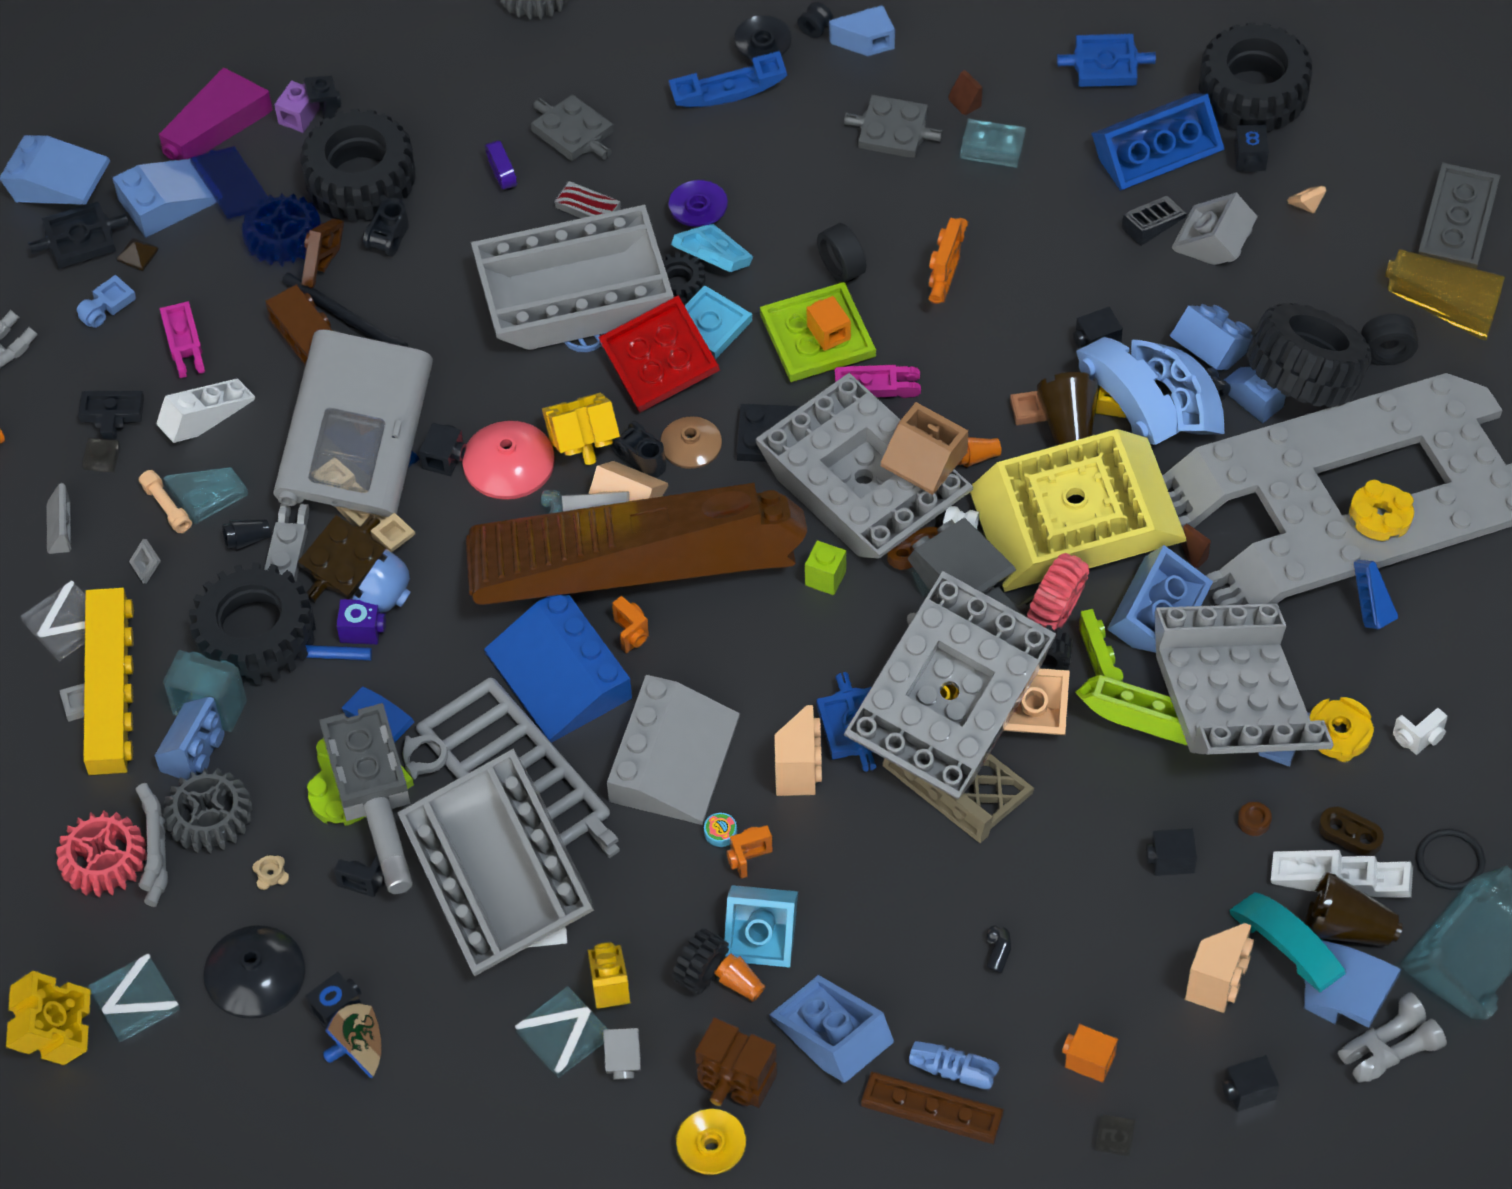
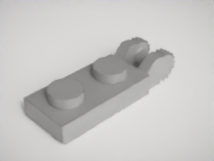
[264,504,309,582]

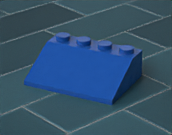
[484,594,632,743]

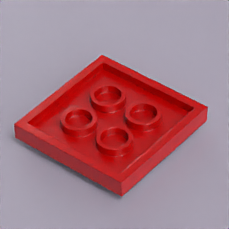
[598,295,720,413]

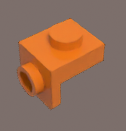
[612,596,649,653]
[726,825,773,879]

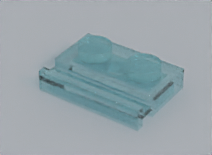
[960,119,1026,167]

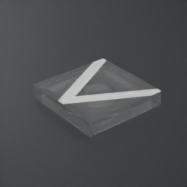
[21,581,85,661]

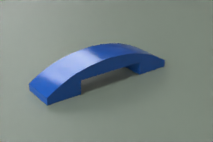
[669,51,787,107]

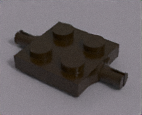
[298,514,386,603]

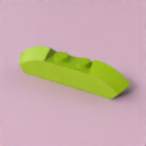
[1075,675,1188,746]

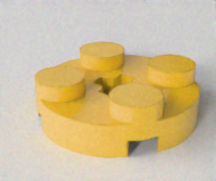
[1349,480,1414,541]
[1309,697,1374,762]

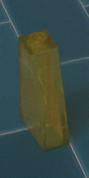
[1385,249,1505,340]

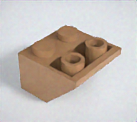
[881,402,968,495]

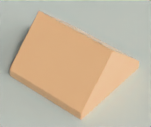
[588,461,668,501]
[1003,669,1070,735]

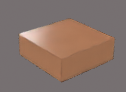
[1010,391,1046,425]

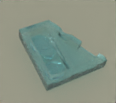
[164,467,248,524]

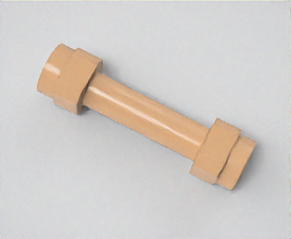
[139,470,192,533]

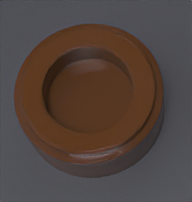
[1238,802,1272,836]

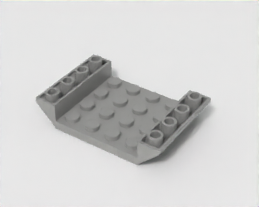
[1155,603,1334,754]

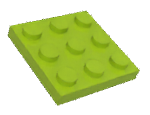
[760,282,876,382]

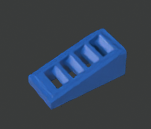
[1354,559,1398,629]

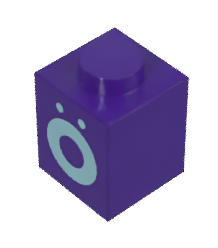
[337,599,386,645]

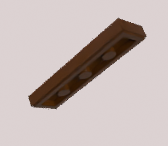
[861,1071,1004,1145]

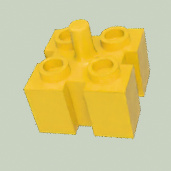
[542,392,620,465]
[6,971,91,1065]

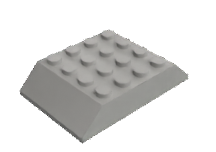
[471,205,674,350]
[397,749,594,976]

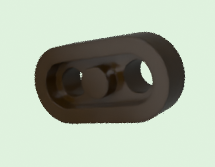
[1319,806,1384,856]

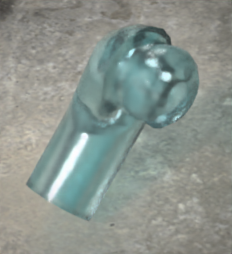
[541,489,563,514]

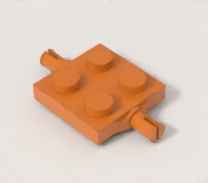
[929,217,968,304]

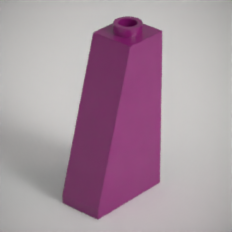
[159,67,273,160]

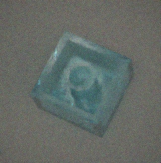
[163,650,247,732]

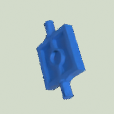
[1057,34,1156,87]
[816,672,876,772]

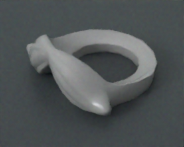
[403,735,448,780]

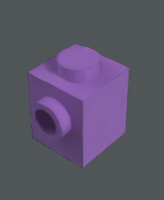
[274,81,320,132]

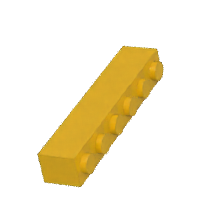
[84,588,134,775]

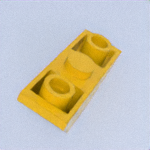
[588,942,630,1009]

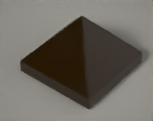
[117,237,158,271]

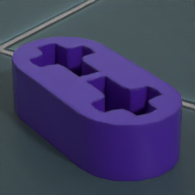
[485,140,517,190]

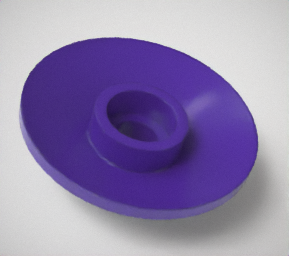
[669,180,728,227]

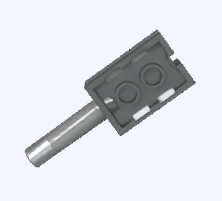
[319,703,412,894]

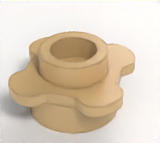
[253,856,289,890]

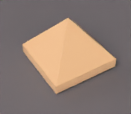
[1287,186,1326,213]

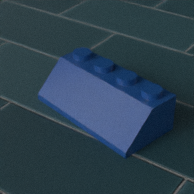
[1091,93,1224,190]

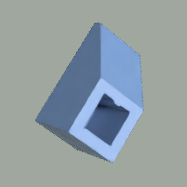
[829,5,895,56]

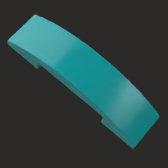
[1229,892,1346,992]

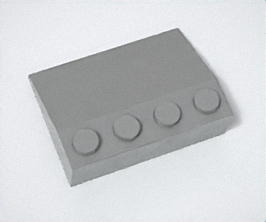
[607,674,740,825]

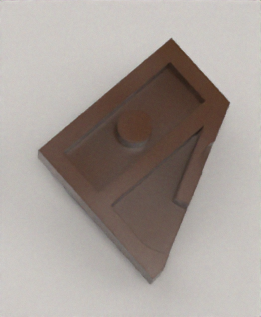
[301,218,344,288]

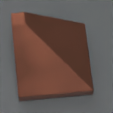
[1181,524,1211,569]

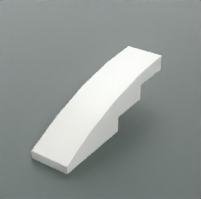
[1271,850,1413,897]

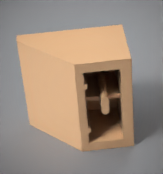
[775,705,822,796]
[1185,923,1254,1013]

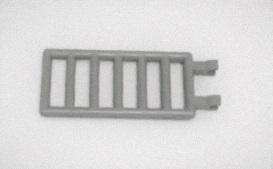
[416,677,620,858]

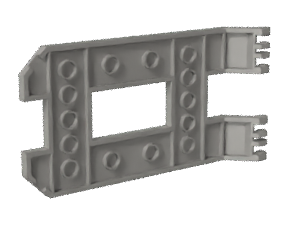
[1162,373,1512,605]

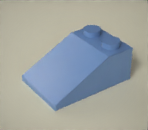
[0,135,110,204]
[113,158,223,238]
[769,975,894,1083]

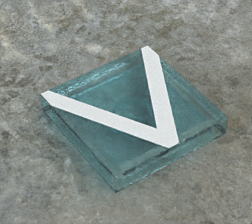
[88,954,180,1042]
[515,986,608,1078]

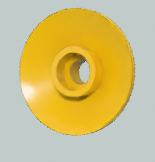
[676,1109,746,1175]

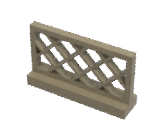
[883,754,1034,843]

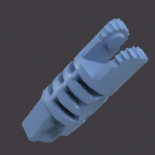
[909,1041,1000,1090]

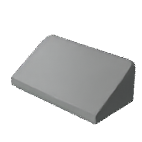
[47,483,71,554]

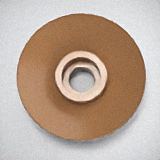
[661,417,722,469]

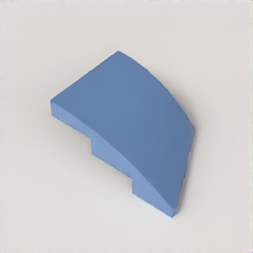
[1304,941,1401,1028]

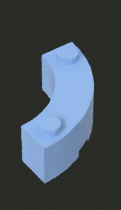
[1076,337,1181,445]
[1131,340,1224,434]

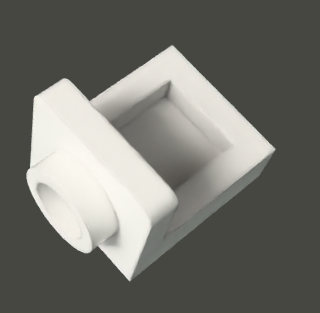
[1393,708,1447,755]

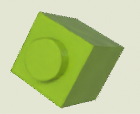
[805,540,846,595]

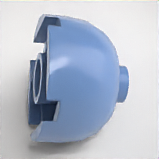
[352,549,411,613]

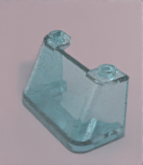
[1401,865,1512,1020]

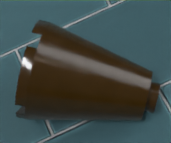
[1037,372,1098,446]
[1305,872,1403,946]

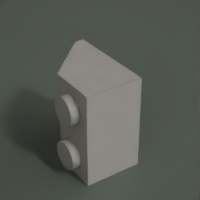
[1172,192,1258,265]

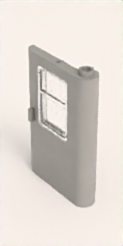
[273,330,433,517]

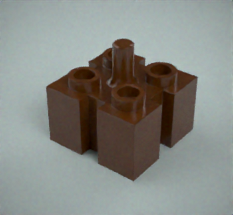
[695,1017,777,1108]

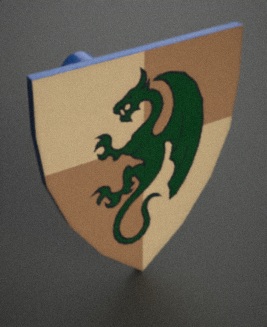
[323,1004,381,1078]

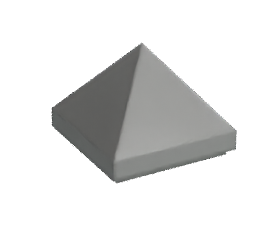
[129,539,161,583]

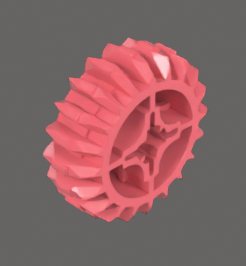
[1027,553,1089,630]
[56,810,147,898]

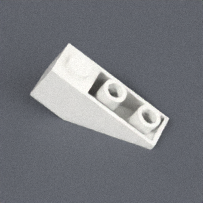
[156,378,255,443]

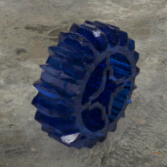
[242,192,321,266]

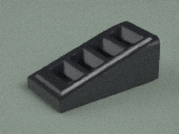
[1122,196,1186,246]

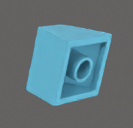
[725,885,798,967]

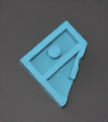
[671,223,753,272]

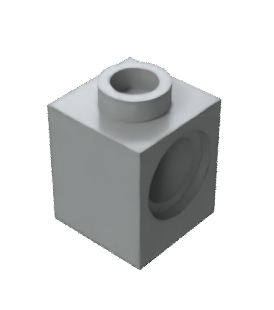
[603,1028,641,1079]

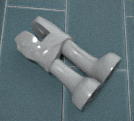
[1338,992,1447,1083]

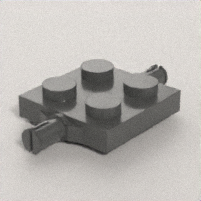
[531,94,613,161]
[844,95,943,158]

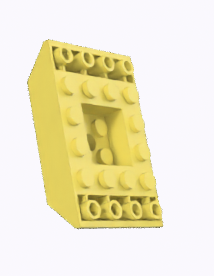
[970,429,1186,592]

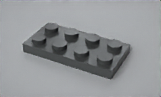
[1417,162,1501,272]

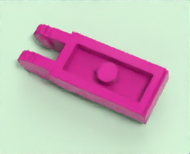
[159,301,205,378]
[835,365,921,398]

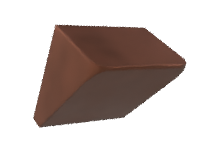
[948,70,982,115]

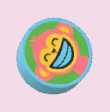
[704,813,737,847]

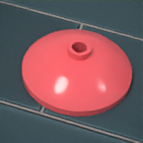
[462,421,555,500]

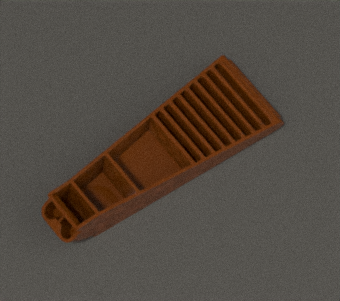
[466,483,807,605]

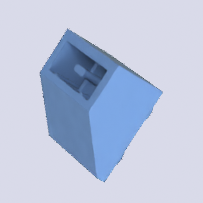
[1170,304,1253,370]
[155,697,224,780]

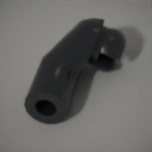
[986,925,1011,973]

